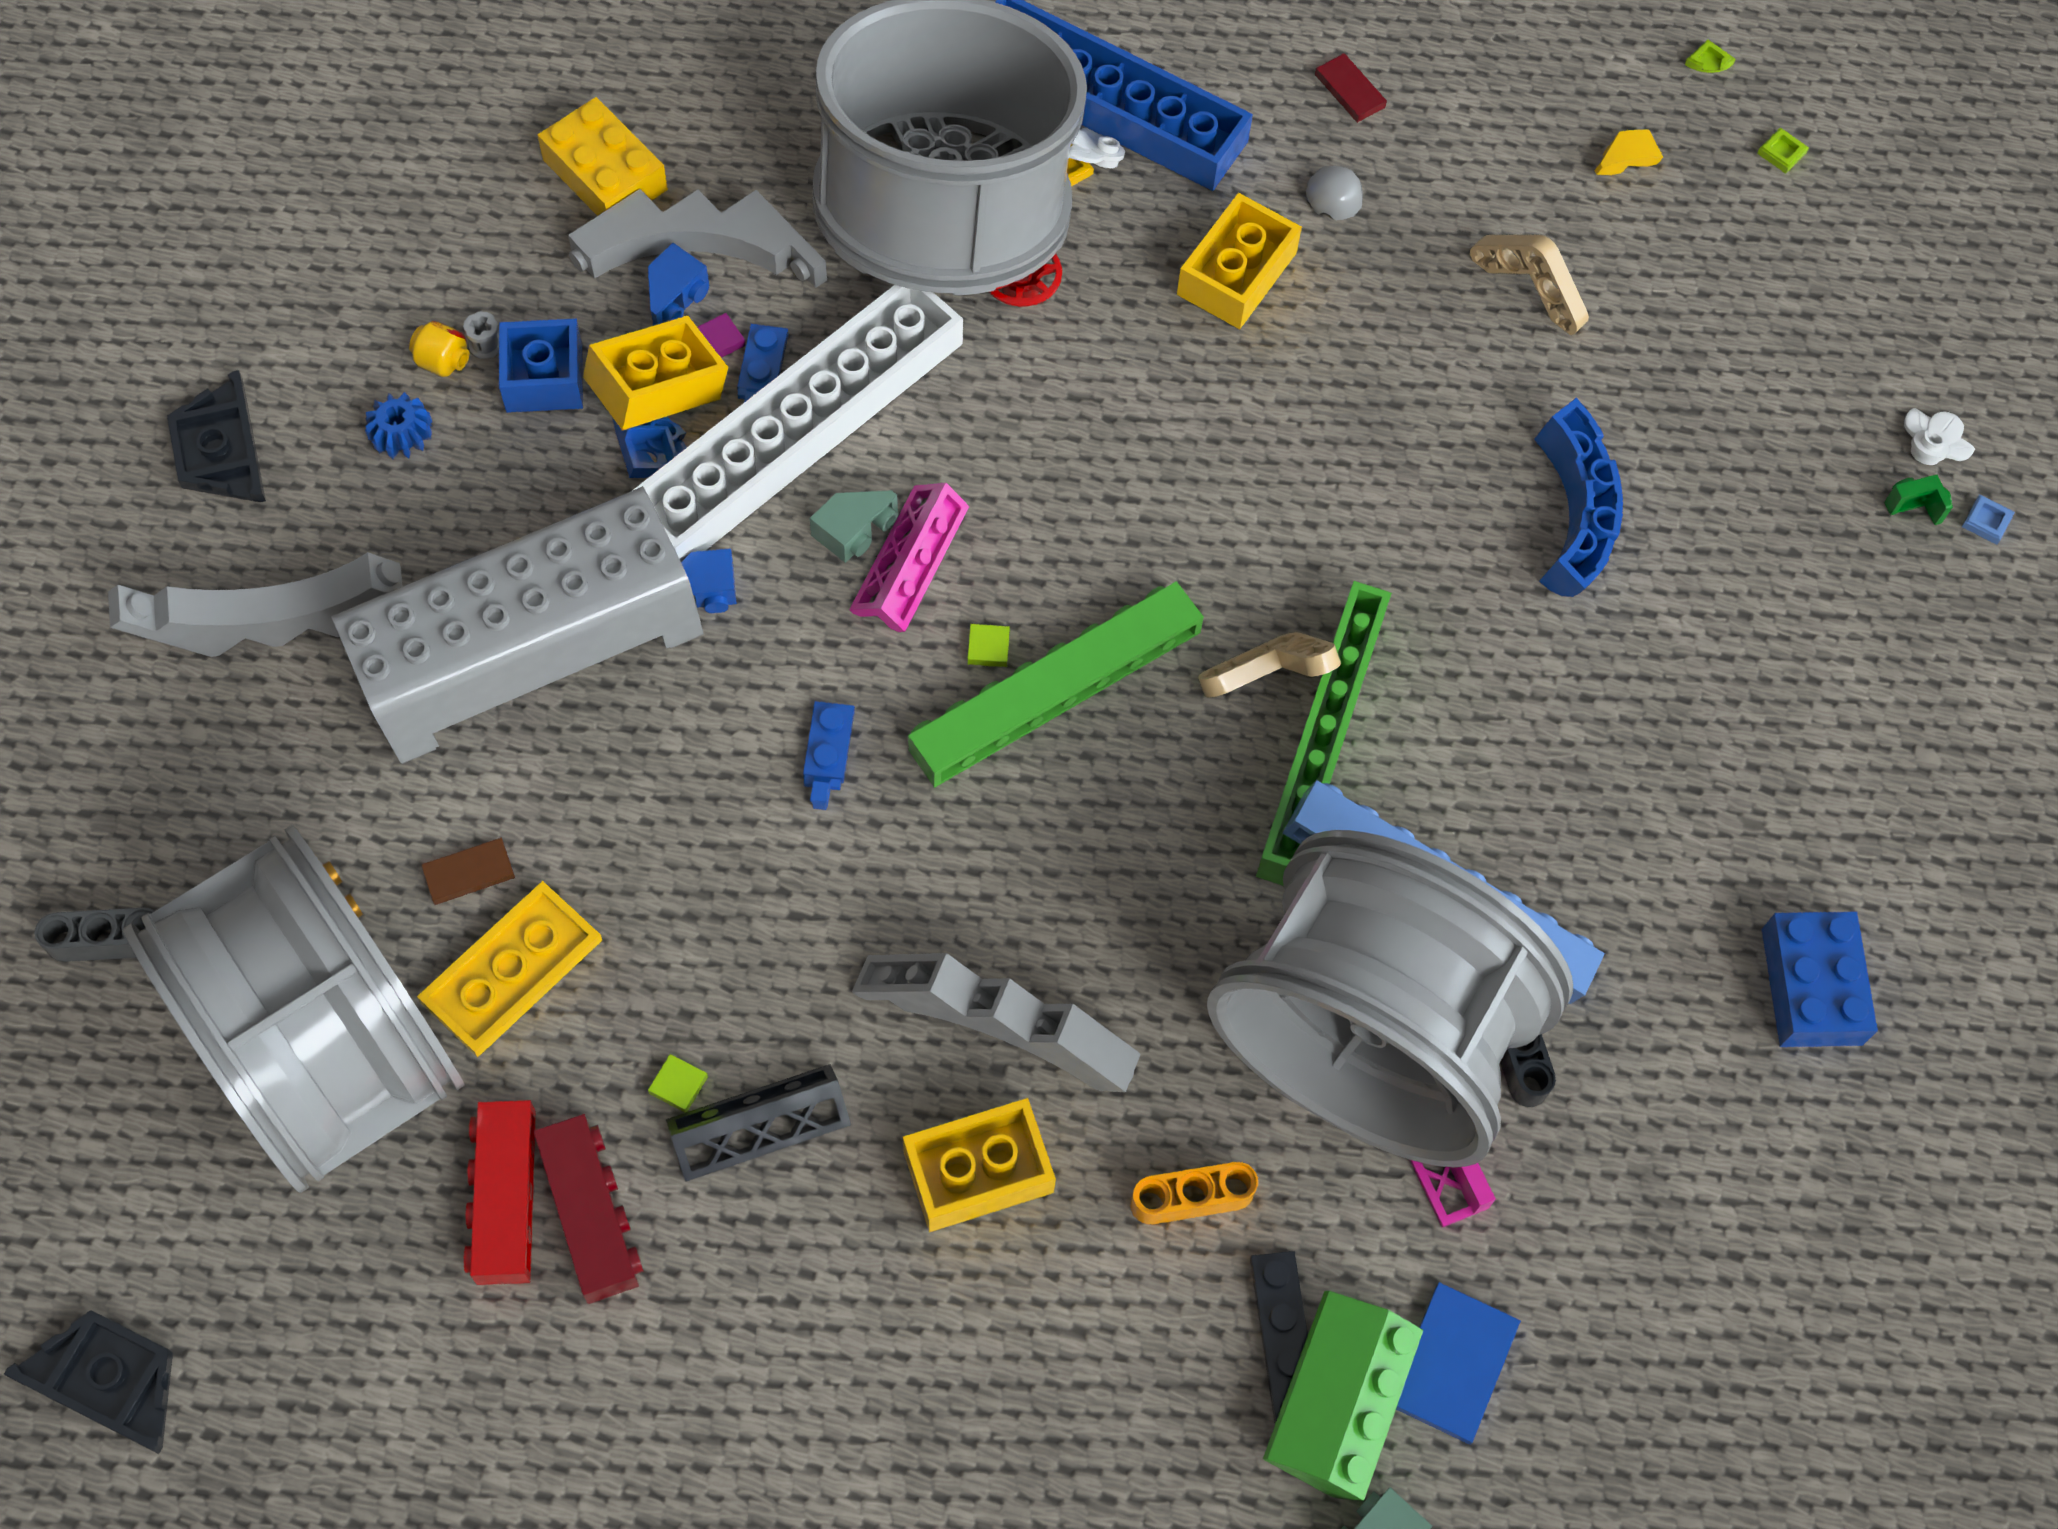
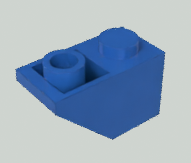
[648,243,709,326]
[681,549,737,613]

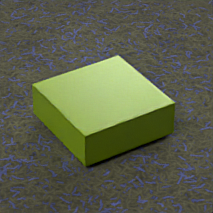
[1757,127,1809,174]
[968,624,1010,667]
[648,1054,708,1113]

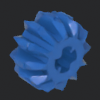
[365,392,432,459]

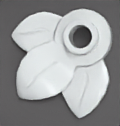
[1069,128,1125,168]
[1904,408,1975,465]

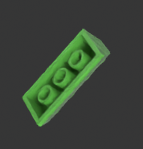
[1263,1291,1423,1501]

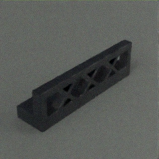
[666,1064,851,1182]

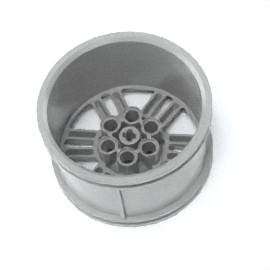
[812,0,1087,295]

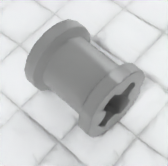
[463,311,499,359]

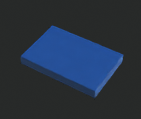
[1396,1282,1521,1445]

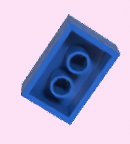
[1761,912,1878,1047]

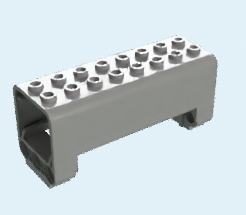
[331,486,704,764]

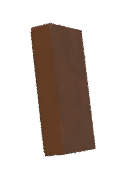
[421,837,515,905]

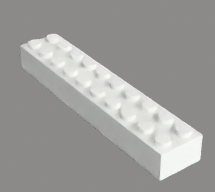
[632,285,963,562]

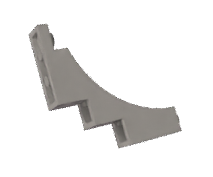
[568,189,827,288]
[108,552,403,657]
[852,953,1141,1092]

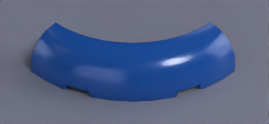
[1534,397,1623,597]

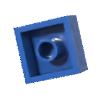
[499,318,583,413]

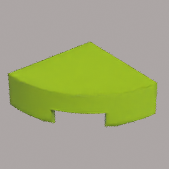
[1684,39,1736,73]

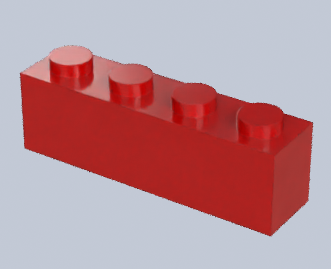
[464,1100,536,1285]

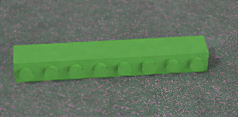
[908,581,1204,788]
[1256,581,1392,886]

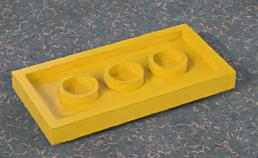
[417,881,602,1057]

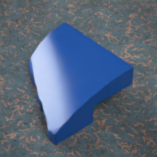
[613,416,687,478]

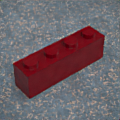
[534,1114,644,1304]

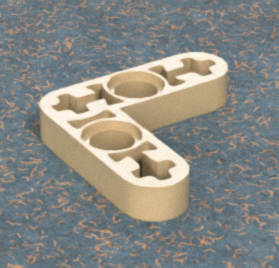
[1470,235,1589,335]
[1198,632,1341,698]

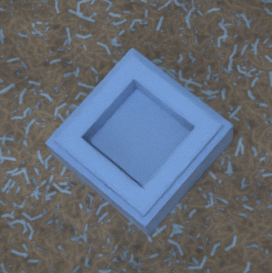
[1962,494,2015,545]

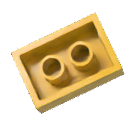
[537,97,668,216]
[1177,192,1302,330]
[583,316,728,431]
[902,1098,1056,1233]

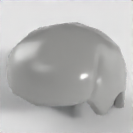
[1306,166,1363,220]

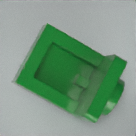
[1884,474,1953,525]

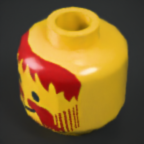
[409,321,470,377]

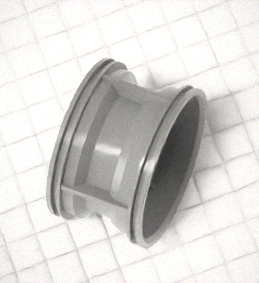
[123,825,465,1193]
[1207,830,1573,1167]

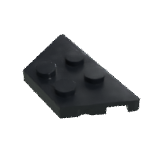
[167,370,266,502]
[4,1310,173,1454]

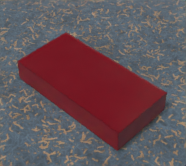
[1315,53,1387,123]

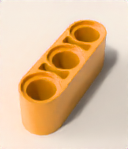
[1131,1162,1258,1224]

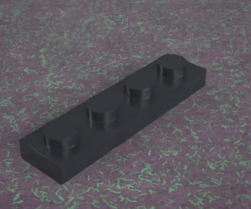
[1250,1251,1308,1424]

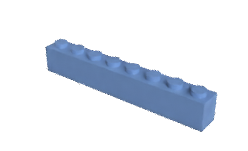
[1283,780,1605,1004]

